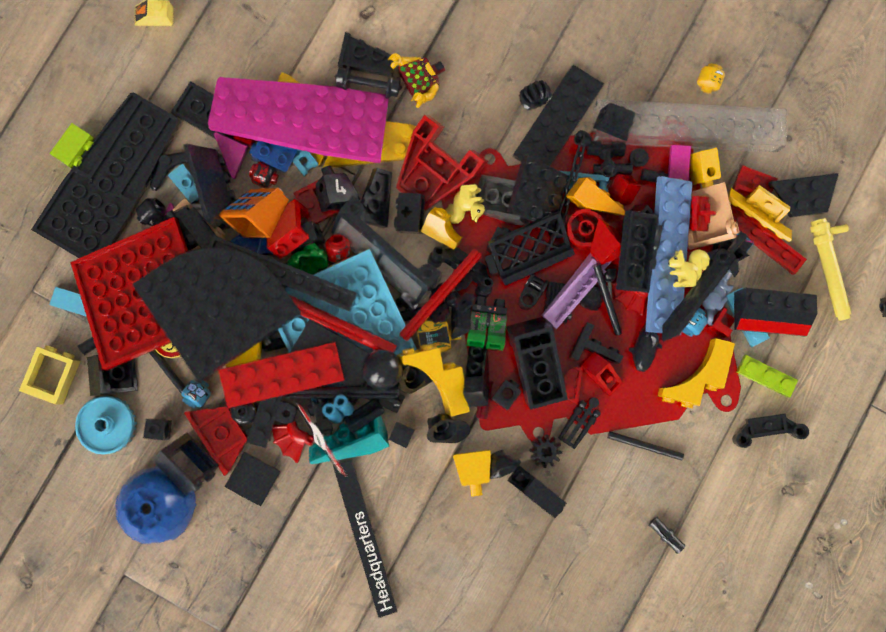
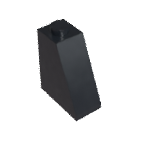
[507,465,567,519]

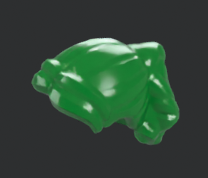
[286,243,329,275]

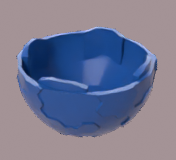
[115,466,196,544]

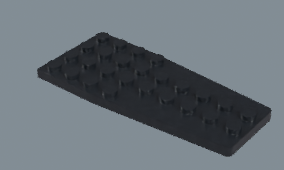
[31,92,180,258]

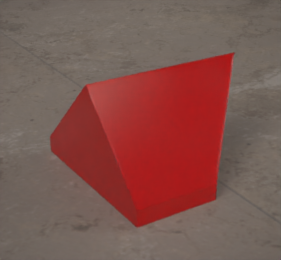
[590,217,622,265]

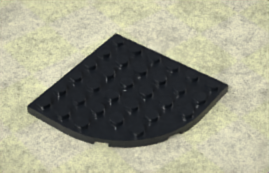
[132,248,302,383]

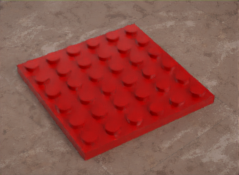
[70,217,188,370]

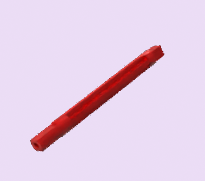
[288,294,397,353]

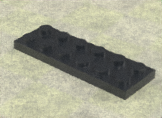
[512,64,604,166]

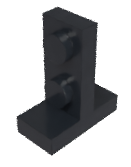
[569,322,623,364]

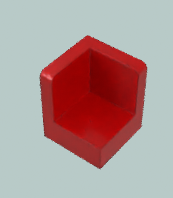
[608,174,642,204]
[707,307,734,338]

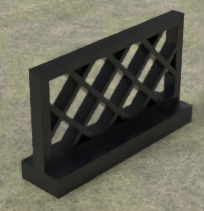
[488,211,575,286]

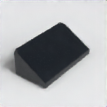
[451,307,471,339]

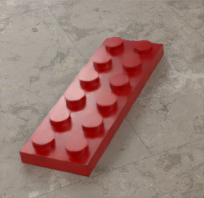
[218,342,345,408]

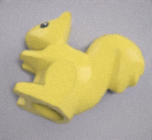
[446,184,486,224]
[668,249,710,287]

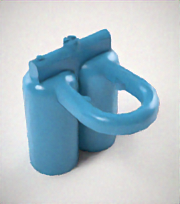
[322,395,354,424]

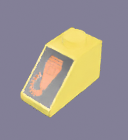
[135,0,173,26]

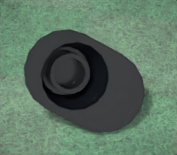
[399,364,432,394]
[427,413,471,443]

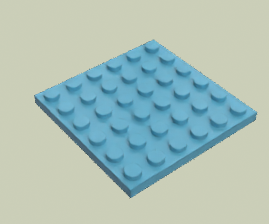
[278,249,417,402]

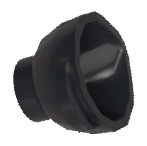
[579,284,603,311]
[490,450,521,479]

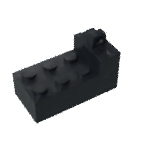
[506,317,568,410]

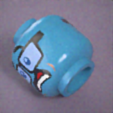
[181,380,211,409]

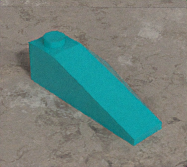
[309,415,390,465]

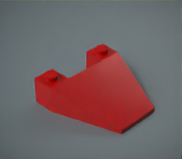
[396,115,488,211]

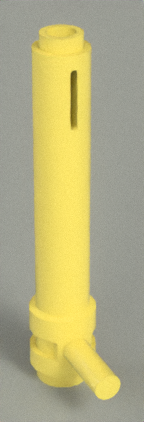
[810,218,852,321]

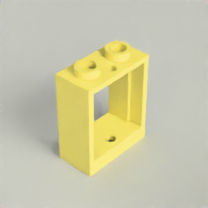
[19,345,80,404]

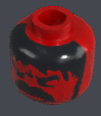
[249,161,279,189]

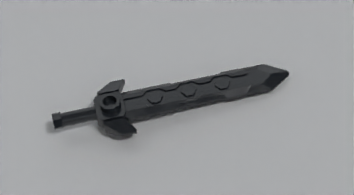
[662,231,748,341]

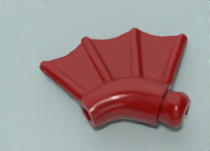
[612,281,648,315]
[272,421,314,463]

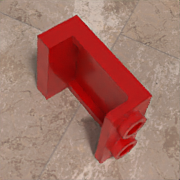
[267,198,309,259]

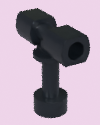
[586,141,626,177]

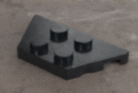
[768,173,838,218]

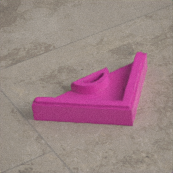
[214,132,249,179]

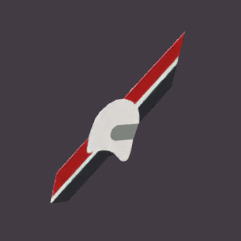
[296,403,346,476]

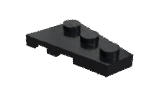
[338,31,395,76]
[360,168,392,228]

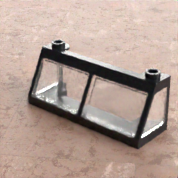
[331,196,442,305]

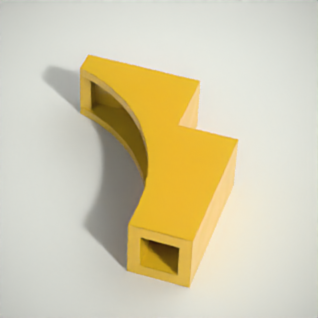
[657,338,735,409]
[396,344,470,417]

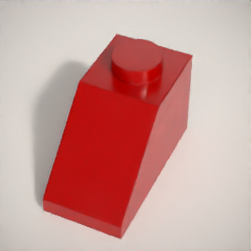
[581,352,623,396]

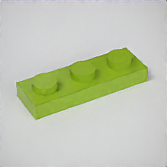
[736,355,798,398]

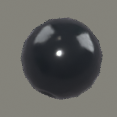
[362,349,403,390]

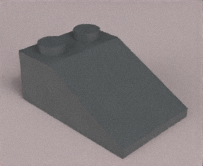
[476,175,530,226]

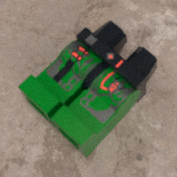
[466,296,507,351]

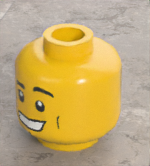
[697,63,725,94]

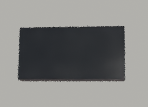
[344,398,385,434]

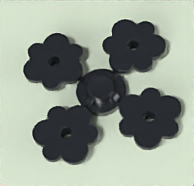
[429,272,475,324]

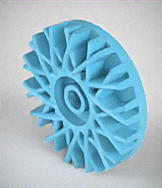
[75,396,137,454]

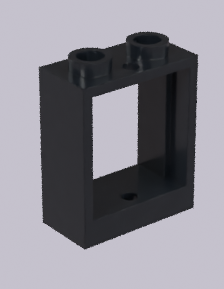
[153,433,219,496]

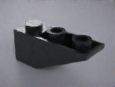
[463,345,490,407]

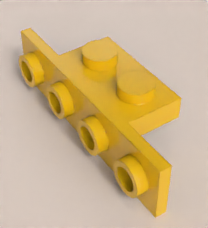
[728,185,792,242]

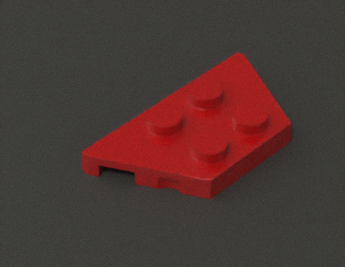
[184,406,248,476]

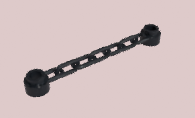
[548,130,592,239]

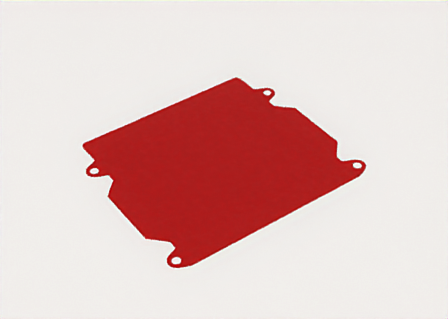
[441,118,741,443]

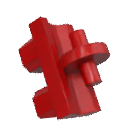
[689,196,716,232]

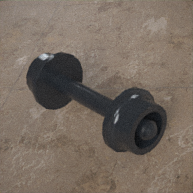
[335,66,402,99]

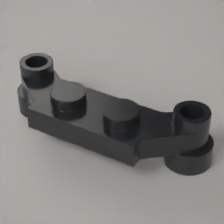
[427,246,493,298]
[732,414,809,448]

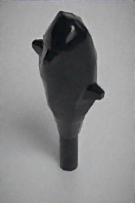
[628,322,662,372]

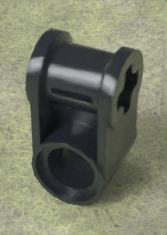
[518,273,549,310]

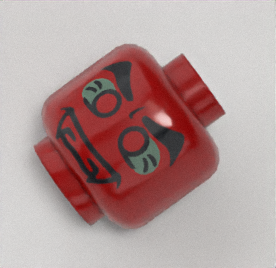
[325,234,351,263]

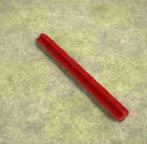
[399,249,482,341]

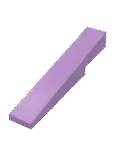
[542,253,611,329]

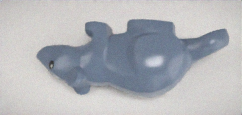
[702,270,734,325]

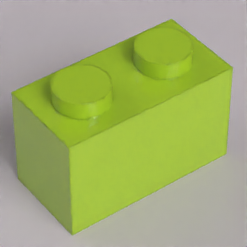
[49,123,95,168]

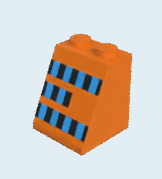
[219,188,289,238]

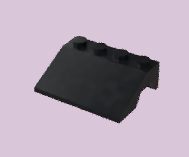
[183,144,236,230]

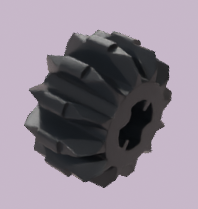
[519,80,552,110]
[529,434,562,468]

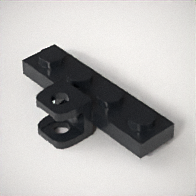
[247,395,298,448]

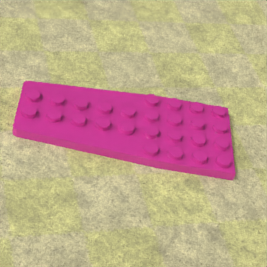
[208,77,388,163]

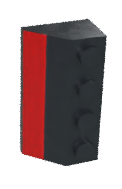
[734,287,817,337]

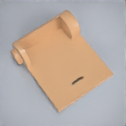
[688,182,739,250]

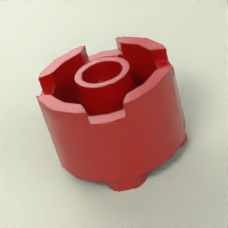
[565,209,603,250]

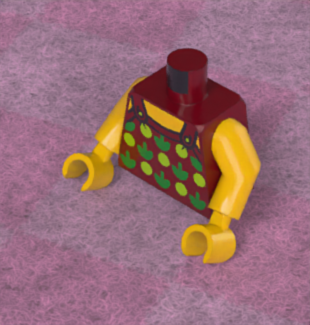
[388,53,445,108]

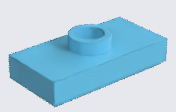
[168,164,199,204]

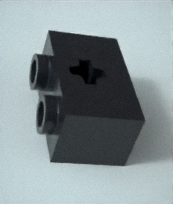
[394,193,425,234]

